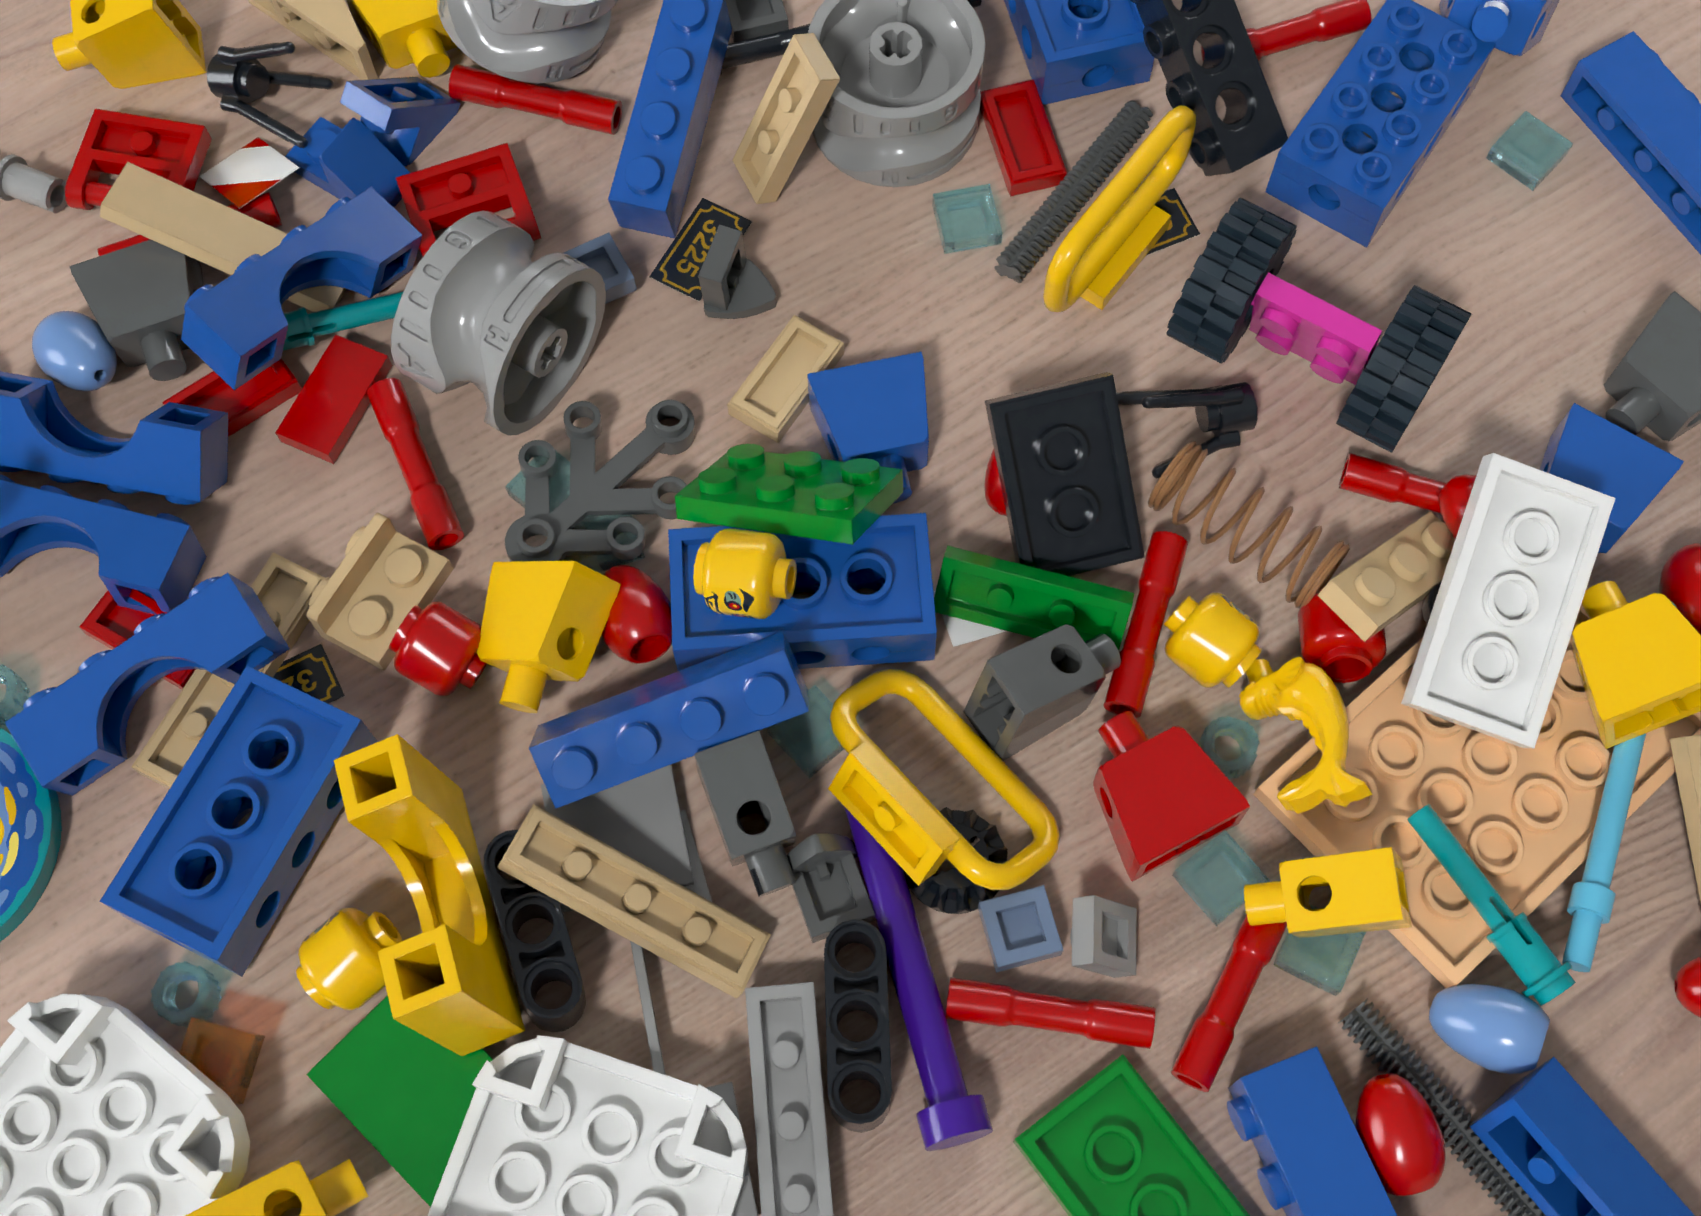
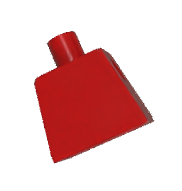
[1093,711,1250,882]

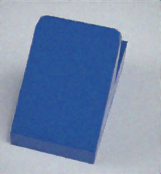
[340,77,461,166]
[285,117,410,207]

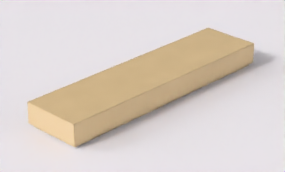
[100,162,346,312]
[132,552,325,789]
[497,804,771,999]

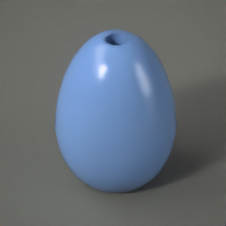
[32,311,117,391]
[1429,984,1550,1074]

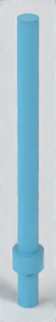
[1562,602,1676,972]

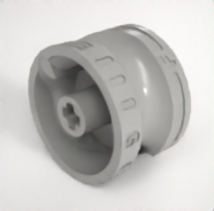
[437,0,618,83]
[808,0,986,187]
[391,211,606,435]

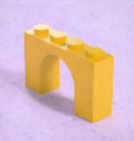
[334,734,525,1056]

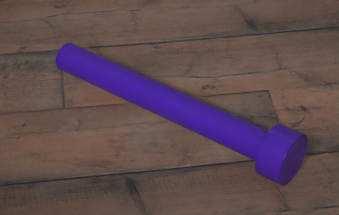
[844,806,993,1151]

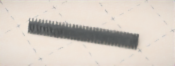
[994,101,1153,283]
[1338,998,1546,1216]

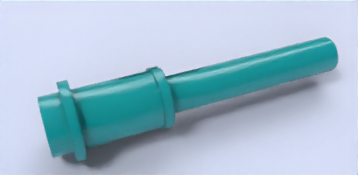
[283,291,404,351]
[1407,804,1576,1006]

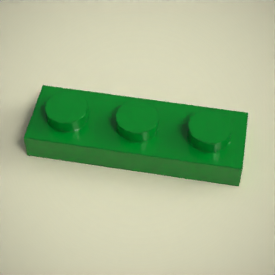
[934,546,1134,651]

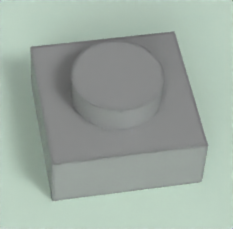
[1070,895,1137,978]

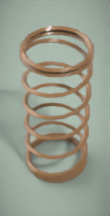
[1148,441,1350,609]

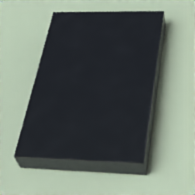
[985,372,1145,576]

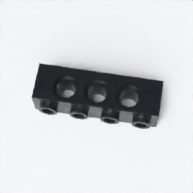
[1130,0,1288,176]

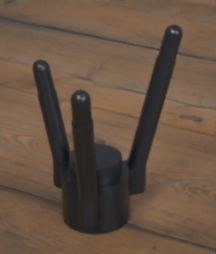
[207,42,334,148]
[1116,382,1258,478]

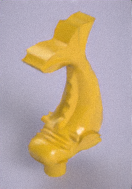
[1239,657,1372,814]

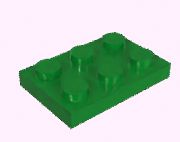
[675,444,903,544]

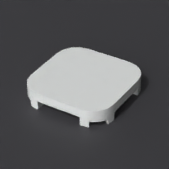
[0,994,250,1216]
[428,1035,748,1216]

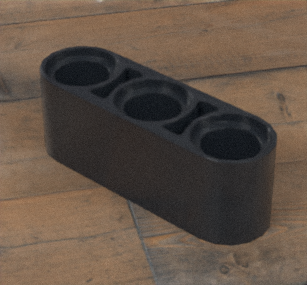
[484,830,586,1033]
[824,919,892,1133]

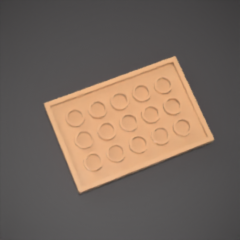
[1253,605,1701,988]

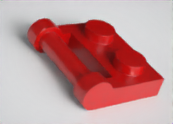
[65,109,212,210]
[396,143,542,256]

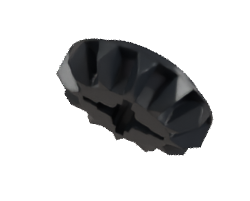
[904,807,1008,914]

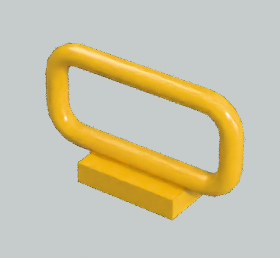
[1043,105,1196,312]
[828,669,1060,890]

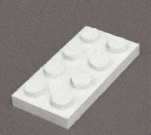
[1401,453,1616,749]

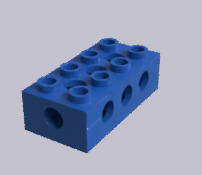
[1004,0,1154,105]
[1265,0,1496,248]
[668,513,937,671]
[100,666,378,977]

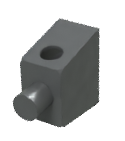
[69,239,204,381]
[1604,291,1701,441]

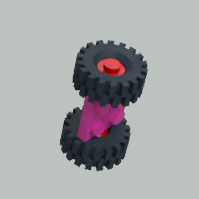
[1166,198,1472,453]

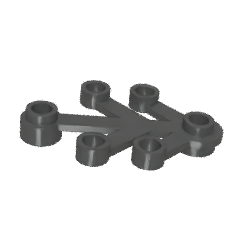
[505,400,695,561]

